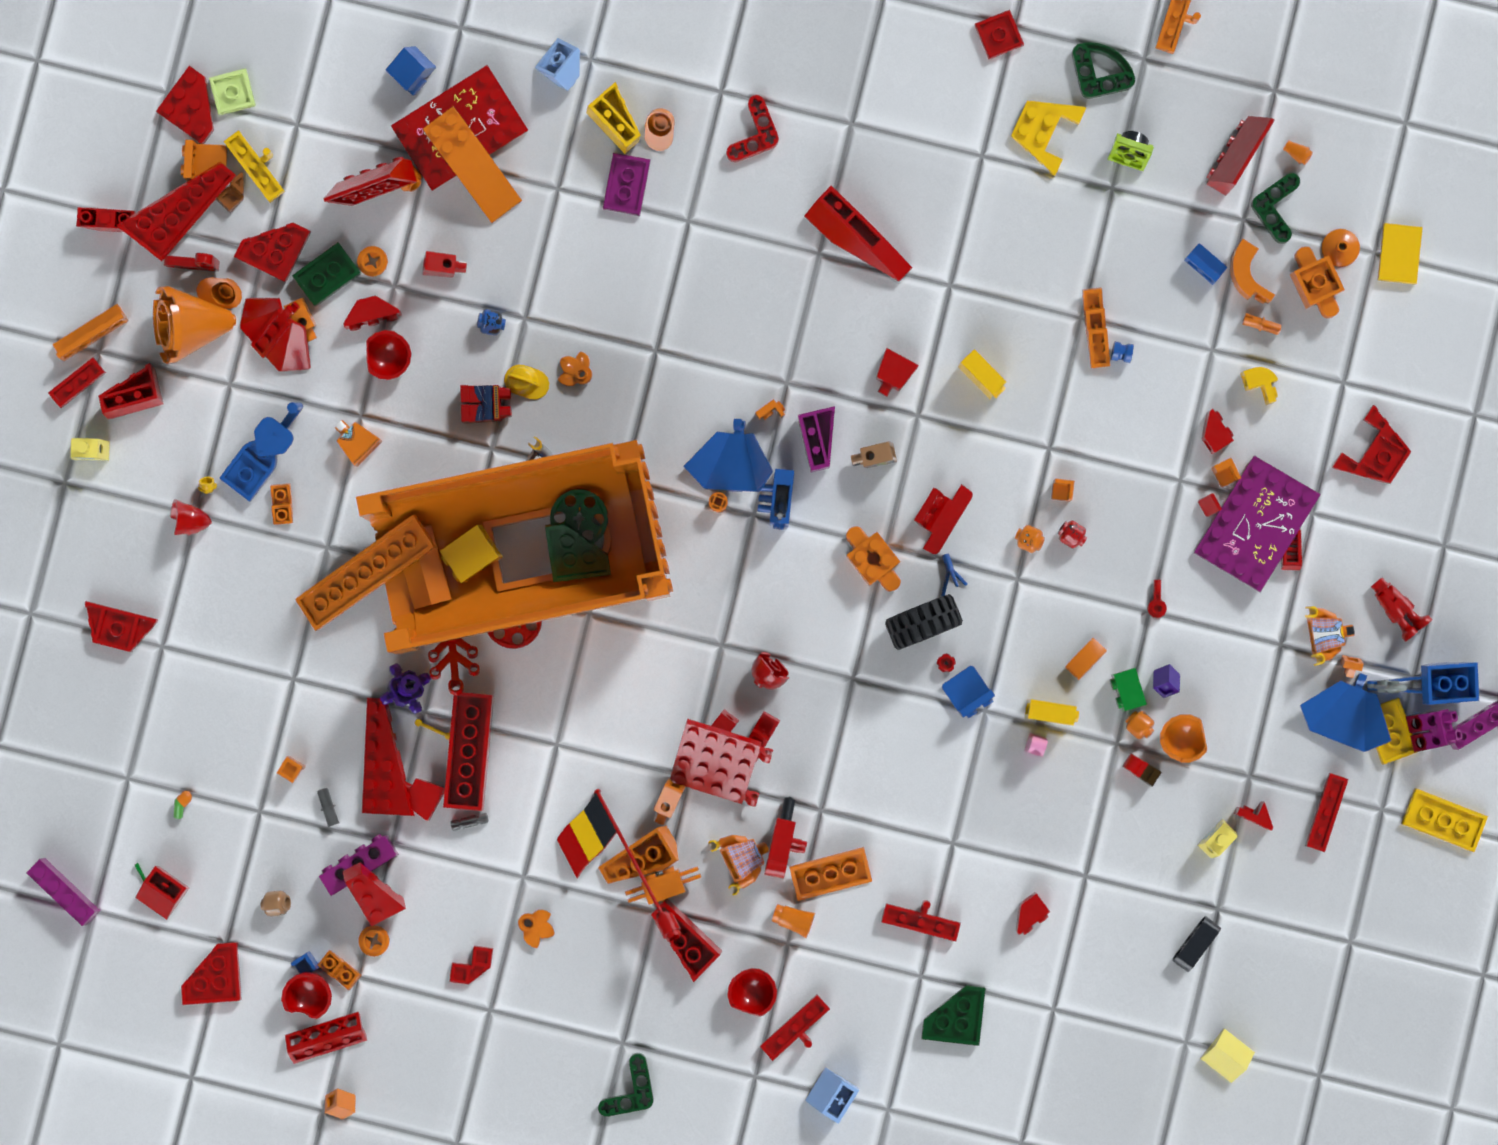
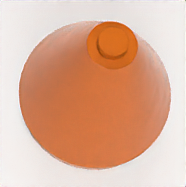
[153,286,236,364]

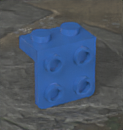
[942,666,995,718]

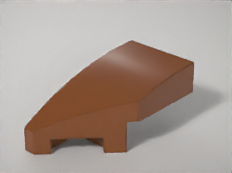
[216,172,244,213]

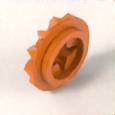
[357,246,388,277]
[358,925,390,957]

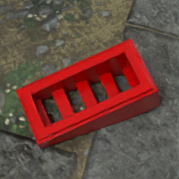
[1281,530,1302,570]

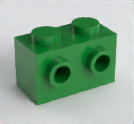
[1110,668,1147,711]

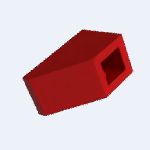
[1201,409,1234,454]
[1015,892,1050,935]

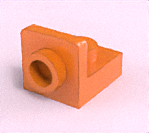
[755,399,785,420]

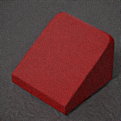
[1198,493,1222,517]

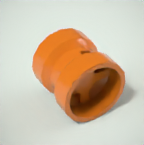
[709,492,728,513]

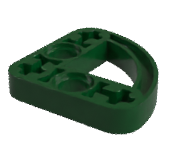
[1072,42,1135,99]

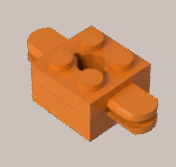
[1290,246,1345,319]
[846,526,901,592]
[625,866,701,905]

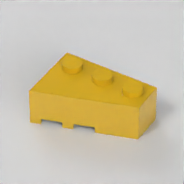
[586,82,641,154]

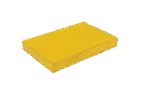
[1377,223,1423,285]
[1376,697,1417,765]

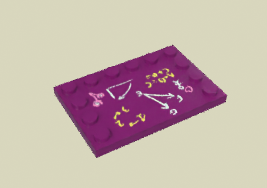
[1194,455,1321,593]

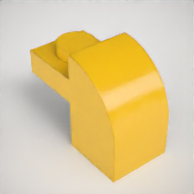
[1240,367,1278,405]

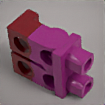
[1405,709,1463,753]

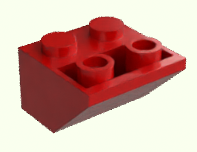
[135,866,190,920]

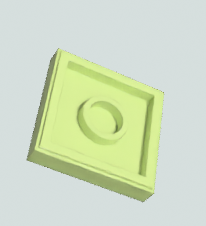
[209,68,256,116]

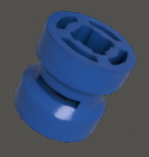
[1111,341,1134,363]

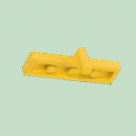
[223,130,285,203]

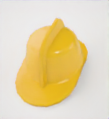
[504,364,550,400]

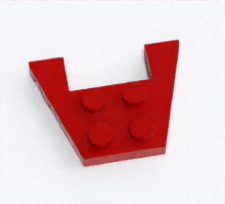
[1331,405,1411,484]

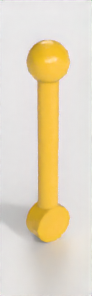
[415,719,450,740]

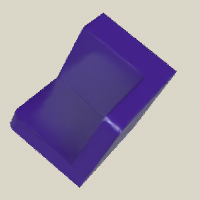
[1153,664,1180,698]

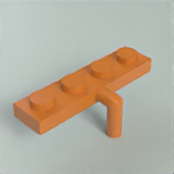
[1155,0,1201,54]

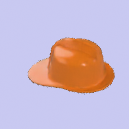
[196,277,242,309]

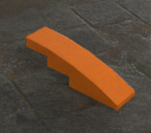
[1082,287,1110,368]

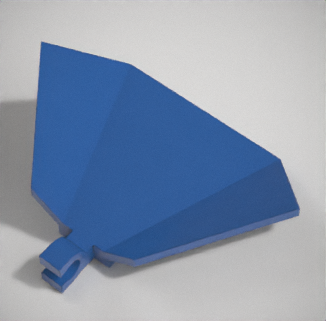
[683,419,773,492]
[1300,673,1391,752]

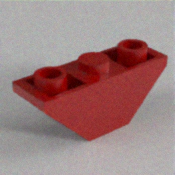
[76,207,136,232]
[343,295,402,331]

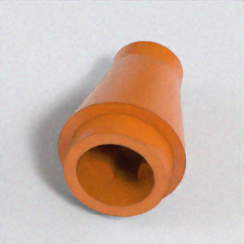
[1283,140,1313,165]

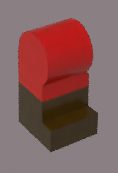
[1122,753,1162,787]

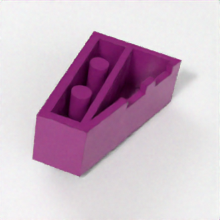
[797,406,835,473]

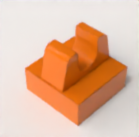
[1340,655,1364,678]

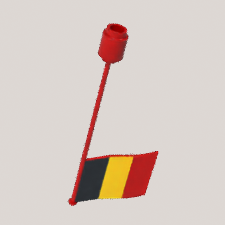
[557,789,681,942]

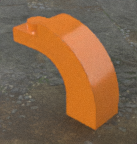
[1230,239,1275,304]

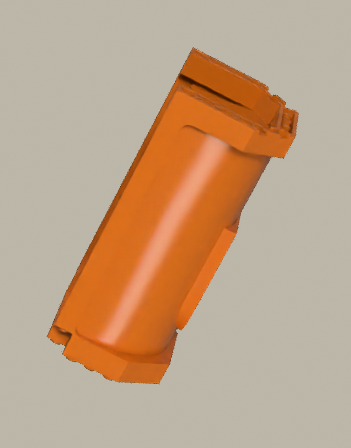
[356,440,673,654]

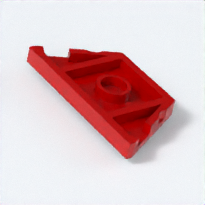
[85,601,158,652]

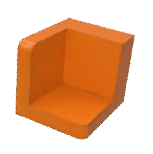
[1211,458,1241,487]
[1051,479,1075,502]
[277,756,306,783]
[325,1088,356,1119]

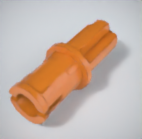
[1242,313,1281,335]

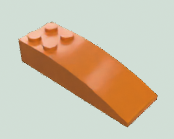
[422,106,522,223]

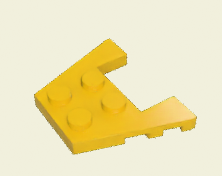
[1011,100,1086,176]

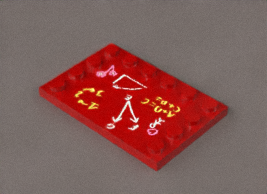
[391,65,528,191]

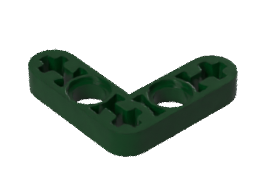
[1251,173,1300,244]
[598,1053,654,1117]

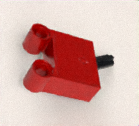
[764,796,807,879]

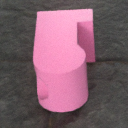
[1024,733,1048,757]

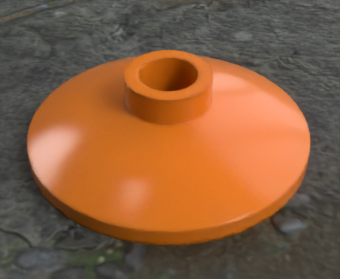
[1321,229,1360,267]

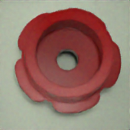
[937,653,956,672]

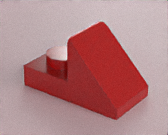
[1234,801,1274,831]

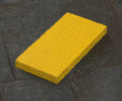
[1401,788,1488,852]

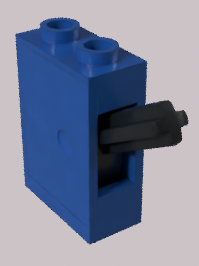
[757,469,794,530]

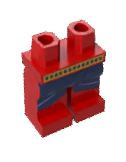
[460,385,512,424]

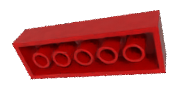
[443,692,494,811]

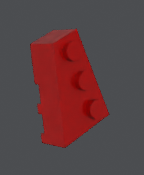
[98,363,164,420]

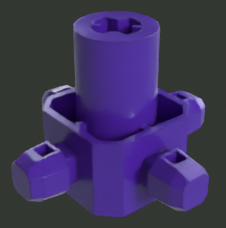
[380,663,431,714]

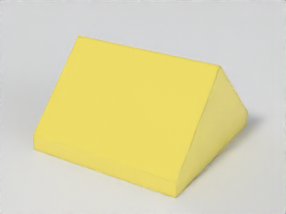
[1200,1028,1255,1083]

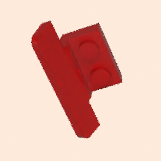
[914,484,973,554]

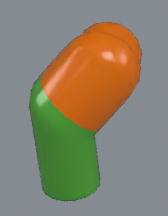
[173,791,192,819]

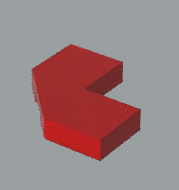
[449,946,493,985]

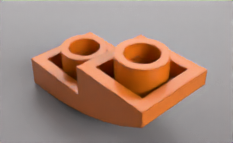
[270,483,293,525]
[1065,638,1107,680]
[318,950,362,990]

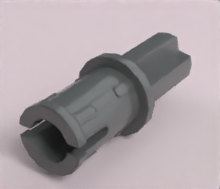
[317,788,340,827]

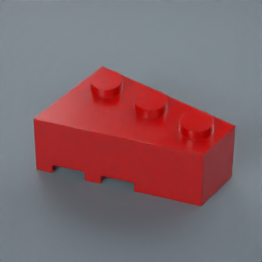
[343,863,406,926]

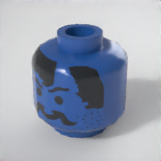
[477,309,506,336]

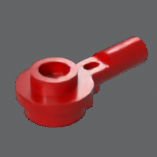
[1147,580,1167,618]

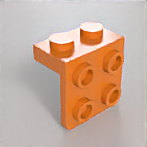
[181,140,227,181]

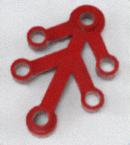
[428,638,480,695]

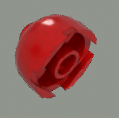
[751,652,790,690]

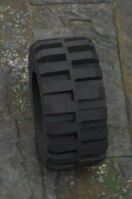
[885,594,963,650]

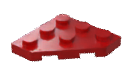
[156,66,214,144]
[234,222,311,283]
[181,942,242,1005]

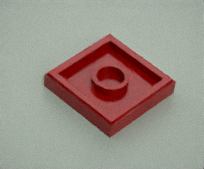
[974,10,1024,60]

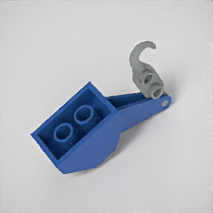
[1367,662,1479,705]

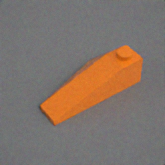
[598,825,679,884]

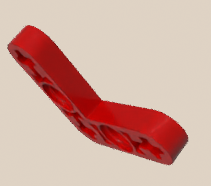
[726,95,779,162]
[164,253,220,272]

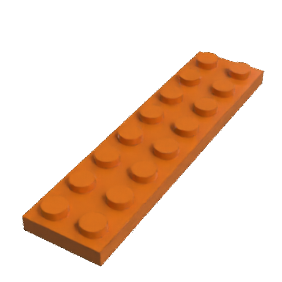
[295,514,436,631]

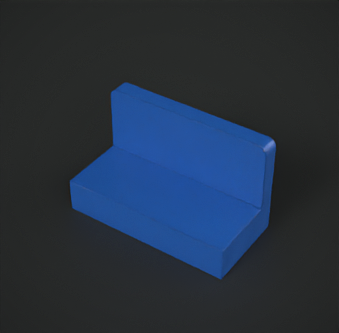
[1184,243,1227,285]

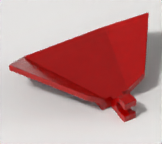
[240,298,311,372]

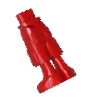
[1371,577,1432,642]

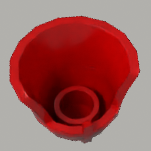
[170,499,212,536]

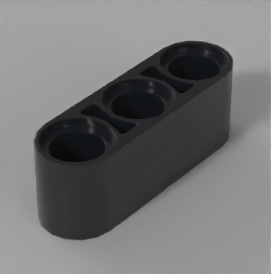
[1172,916,1221,972]

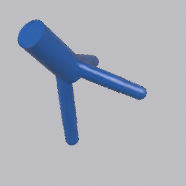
[941,553,968,597]

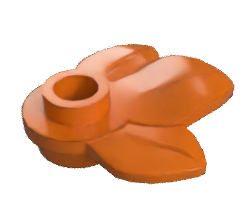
[558,351,592,386]
[518,910,555,948]

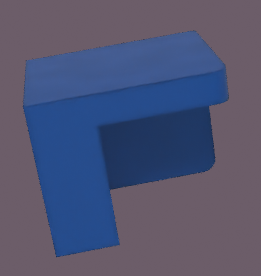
[290,951,320,973]

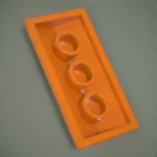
[404,525,452,609]
[789,847,872,901]

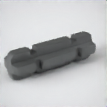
[450,813,489,831]

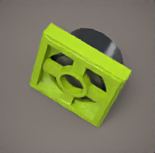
[1108,131,1154,171]

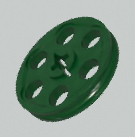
[550,489,608,543]

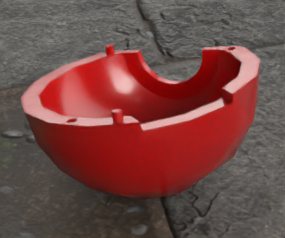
[366,330,412,380]
[727,968,777,1017]
[281,972,332,1019]

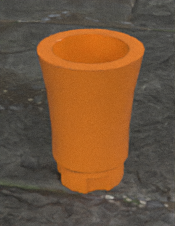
[772,904,815,939]

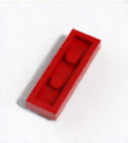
[48,357,106,408]

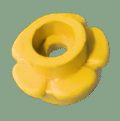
[198,477,217,494]

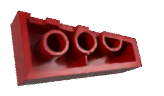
[651,898,722,982]

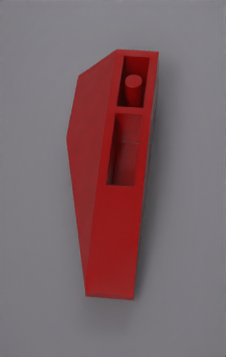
[804,185,912,282]

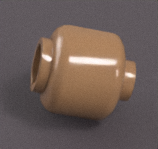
[260,891,291,917]

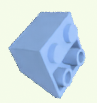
[805,1067,859,1124]

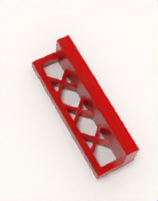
[285,1011,367,1064]

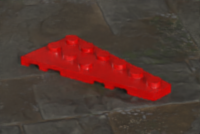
[117,162,236,262]
[362,698,415,816]

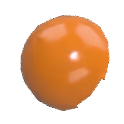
[1160,714,1207,763]

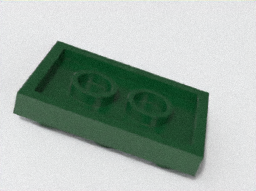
[292,242,362,307]

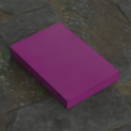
[603,153,651,216]

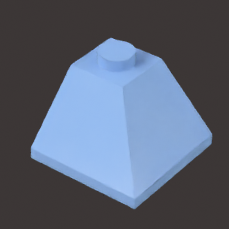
[535,38,580,91]

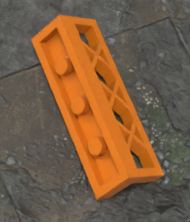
[52,304,129,361]

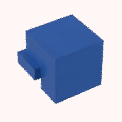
[385,46,436,96]

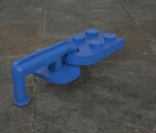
[219,402,303,502]

